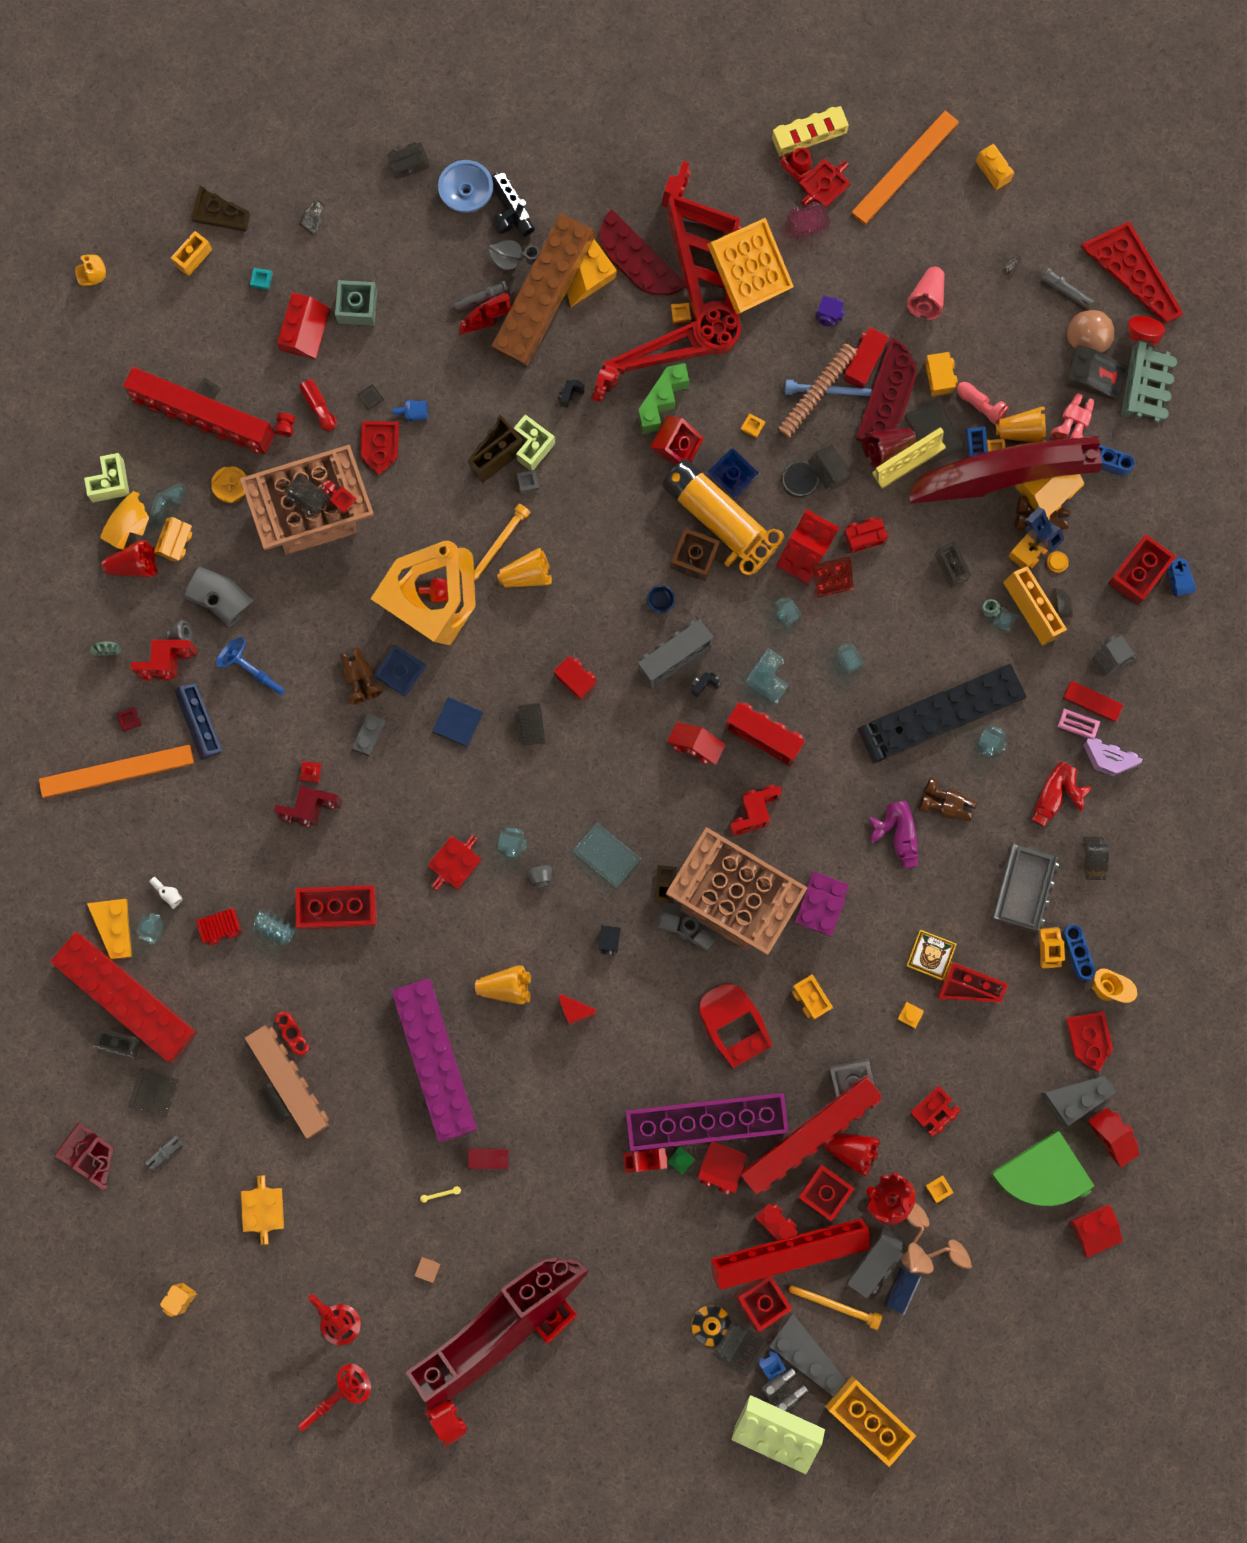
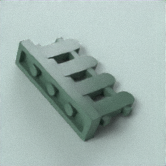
[1121,341,1177,423]

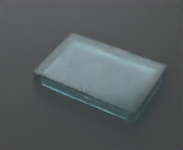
[572,822,641,889]

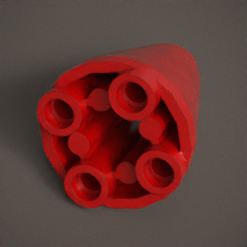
[102,540,158,578]
[822,1132,880,1177]

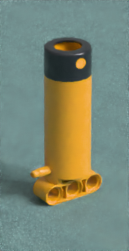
[662,459,785,575]

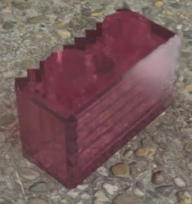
[787,202,830,239]

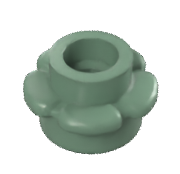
[982,599,1001,617]

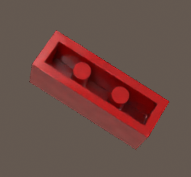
[843,327,889,388]

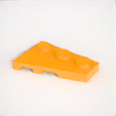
[87,899,132,959]

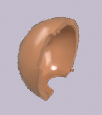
[1067,310,1115,356]

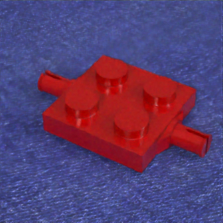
[799,158,851,210]
[427,835,482,891]

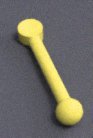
[420,1186,461,1203]

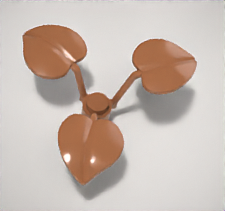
[901,1203,972,1274]

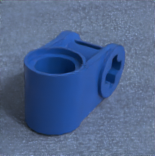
[1167,558,1196,597]

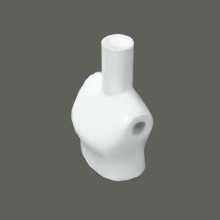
[149,877,183,909]

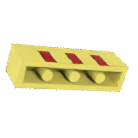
[772,106,849,157]

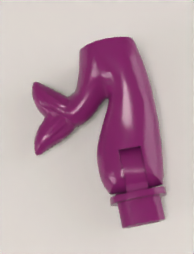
[869,801,919,869]

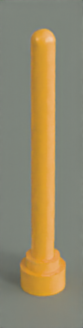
[474,503,530,581]
[789,1285,882,1330]

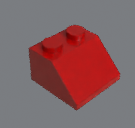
[650,416,704,465]
[1069,1204,1123,1258]

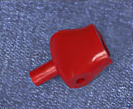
[419,578,449,603]

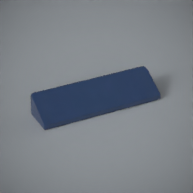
[175,683,223,760]

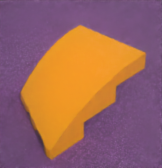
[100,491,149,549]

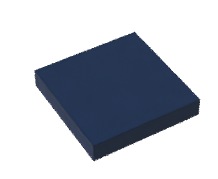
[374,645,427,697]
[433,697,483,747]

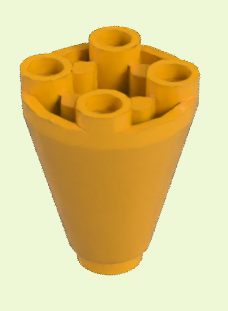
[475,965,531,1005]

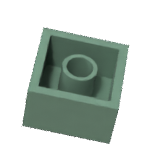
[335,280,377,326]

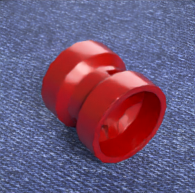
[274,413,296,437]

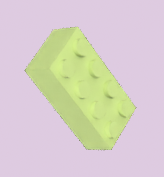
[731,1395,825,1474]

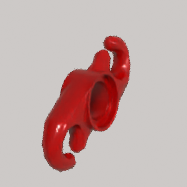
[275,1011,309,1056]

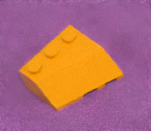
[567,239,617,307]

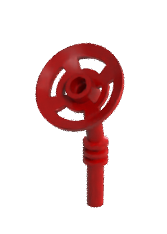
[308,1294,361,1345]
[298,1364,371,1432]

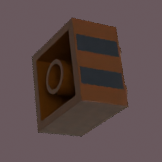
[671,528,720,581]

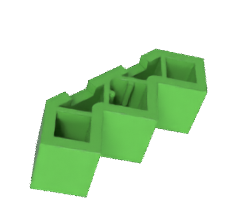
[638,363,689,434]

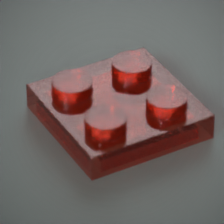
[813,556,854,598]

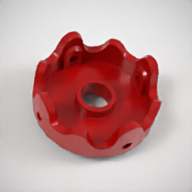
[866,1172,916,1225]

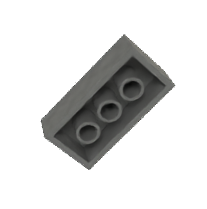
[638,619,714,689]

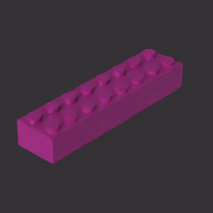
[392,978,478,1143]
[626,1093,789,1151]

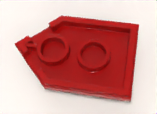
[360,421,399,476]
[1066,1011,1113,1073]

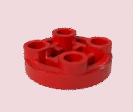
[1127,316,1165,344]

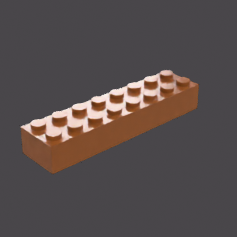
[492,213,596,367]

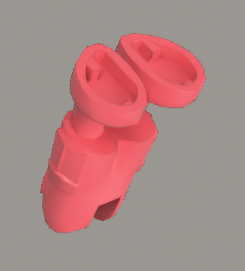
[957,382,1009,425]
[1050,393,1094,440]

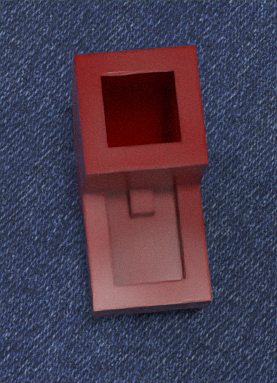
[623,1148,667,1173]

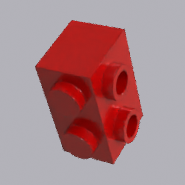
[754,1203,798,1241]

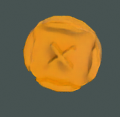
[211,466,246,503]

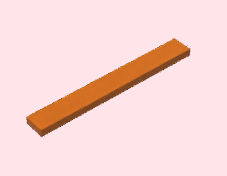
[851,111,959,225]
[39,745,194,798]

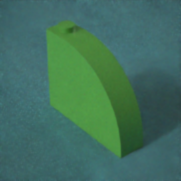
[990,1131,1094,1206]

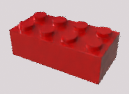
[725,702,805,767]
[295,885,377,930]

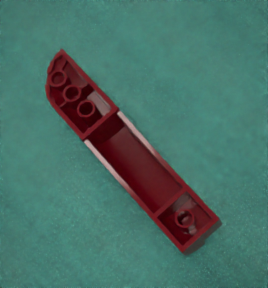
[909,436,1102,503]
[405,1257,588,1409]

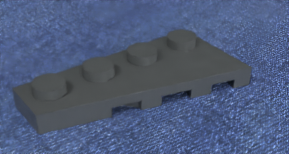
[769,1313,846,1396]

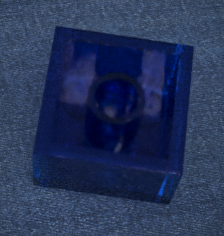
[705,447,759,501]

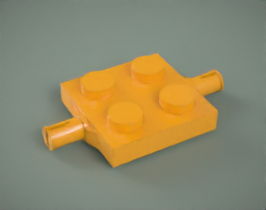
[241,1175,284,1245]

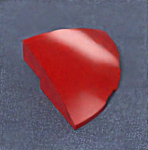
[458,293,511,335]

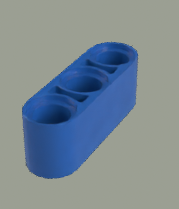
[1099,445,1135,476]
[1061,925,1096,981]

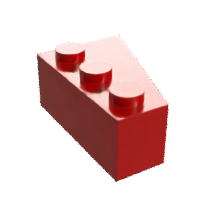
[937,961,1008,1002]

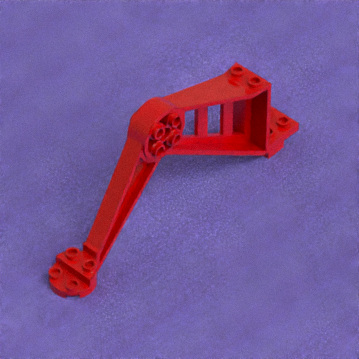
[591,161,742,402]

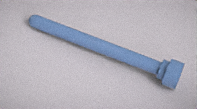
[785,380,873,396]

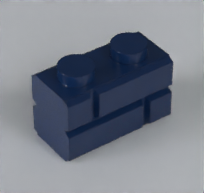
[884,1268,921,1315]

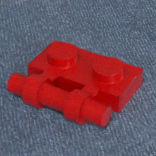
[910,1086,961,1137]

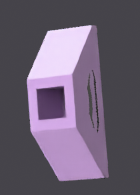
[1083,738,1143,776]

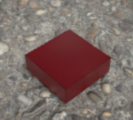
[117,707,142,732]

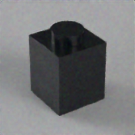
[598,925,621,955]

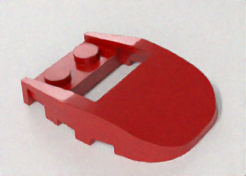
[698,983,772,1069]

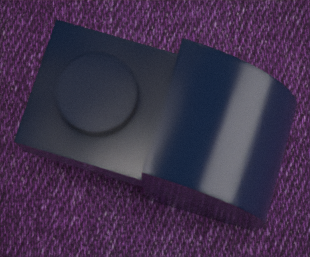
[1025,507,1065,552]

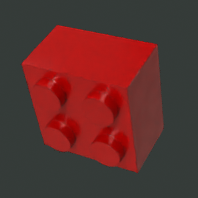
[797,1165,855,1222]
[733,1276,792,1332]

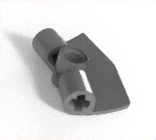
[184,567,254,627]
[657,900,719,952]

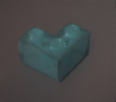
[745,648,789,705]

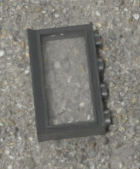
[990,844,1059,932]

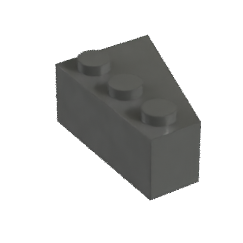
[1093,635,1137,677]
[1041,1076,1116,1126]
[847,1226,903,1298]

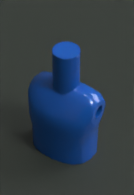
[393,400,428,422]

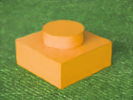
[897,1002,924,1029]

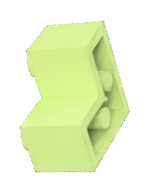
[514,415,555,471]
[84,453,130,502]

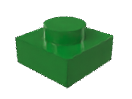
[667,1147,695,1175]

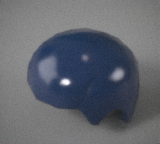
[646,585,676,614]

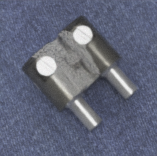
[759,1368,808,1412]

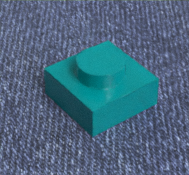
[250,268,273,291]

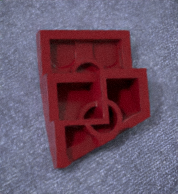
[54,1122,114,1190]

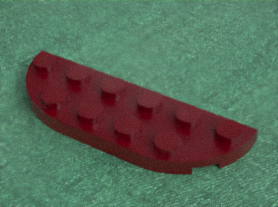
[600,209,686,296]
[856,338,916,441]

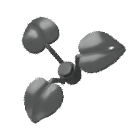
[489,239,546,270]

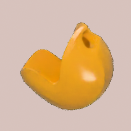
[75,255,106,286]

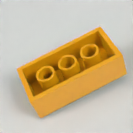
[825,1376,916,1467]

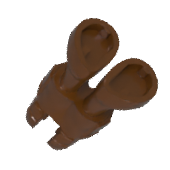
[1015,496,1070,530]
[340,648,383,705]
[919,777,977,821]

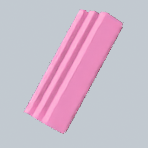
[1057,709,1100,739]

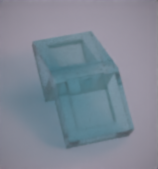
[150,483,186,520]

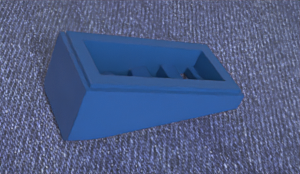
[965,427,988,457]

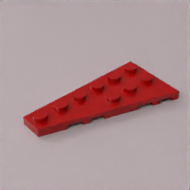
[1080,221,1183,324]

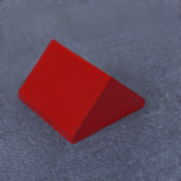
[559,994,597,1025]
[536,1300,578,1344]

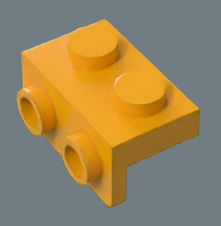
[792,974,833,1020]

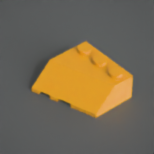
[1015,474,1084,520]

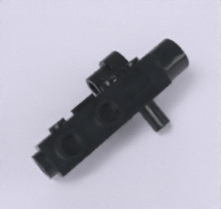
[491,172,535,237]

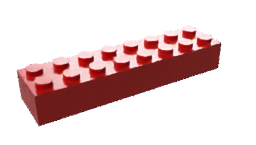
[123,367,275,455]
[50,932,198,1063]

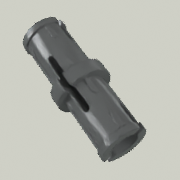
[145,1134,184,1171]

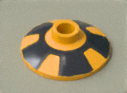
[692,1305,732,1346]

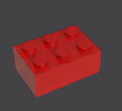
[1108,534,1176,605]

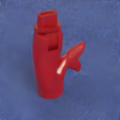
[1032,761,1091,827]

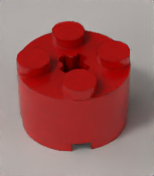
[424,1398,468,1447]

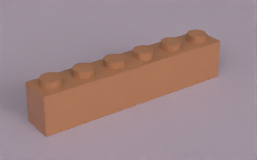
[245,1025,329,1139]

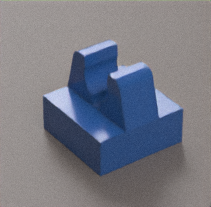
[759,1351,786,1381]

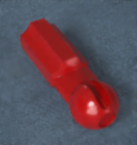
[299,379,337,431]

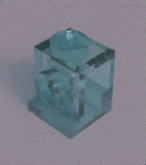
[775,596,803,629]

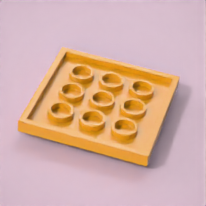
[707,218,794,314]

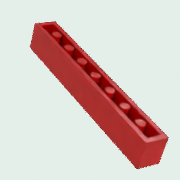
[741,1075,882,1194]
[711,1218,870,1290]

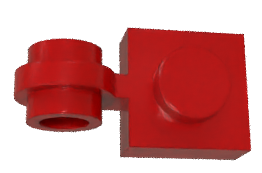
[320,480,357,514]

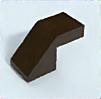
[654,865,677,904]

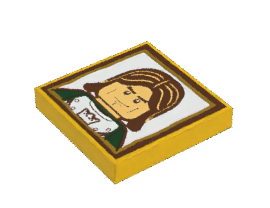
[906,930,957,981]

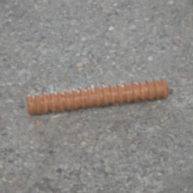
[777,344,857,438]

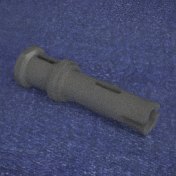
[1040,267,1094,310]
[453,281,510,313]

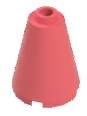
[907,267,945,320]

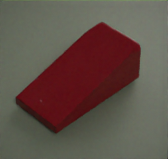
[468,1149,509,1169]

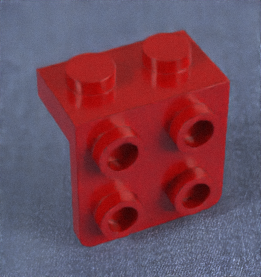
[697,1141,747,1195]

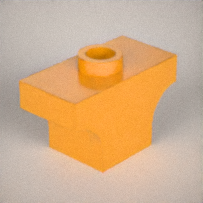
[1039,927,1065,968]

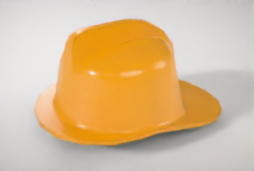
[1091,968,1137,1003]

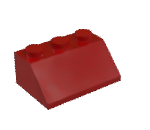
[277,292,330,360]

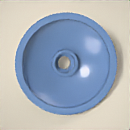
[438,160,493,213]

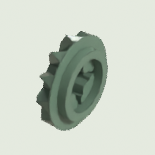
[90,642,121,657]

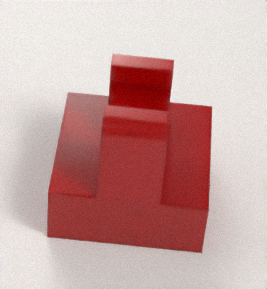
[299,761,322,783]

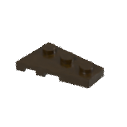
[192,186,250,231]

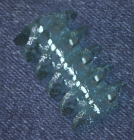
[253,908,297,945]

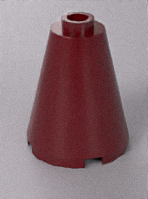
[862,428,916,468]

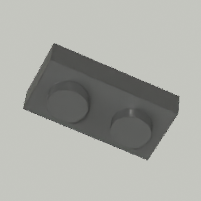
[352,713,385,756]

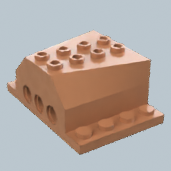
[240,444,374,556]
[665,827,807,956]

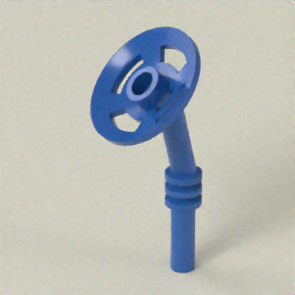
[216,637,285,696]

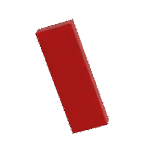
[1063,680,1124,722]

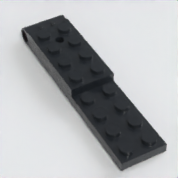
[857,663,1027,764]

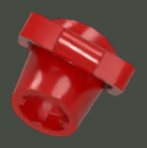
[780,147,812,182]

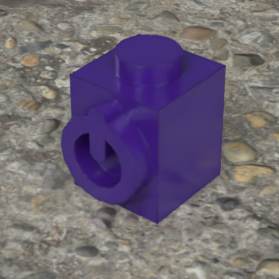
[816,295,845,327]

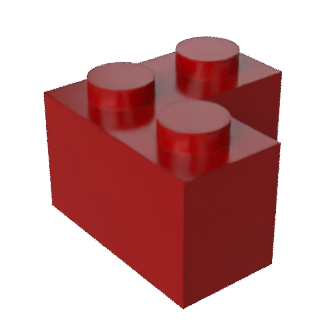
[667,722,726,765]
[1088,1107,1140,1168]

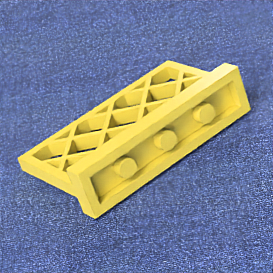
[872,427,946,489]

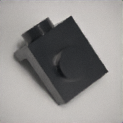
[558,380,585,408]
[691,672,721,697]

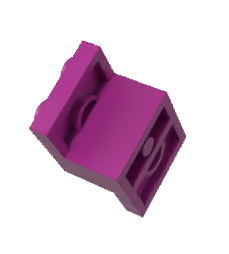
[795,871,849,937]

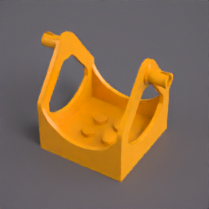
[371,541,476,645]

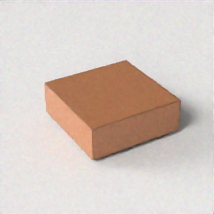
[415,1257,441,1283]

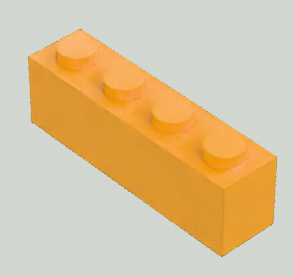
[1003,566,1067,646]

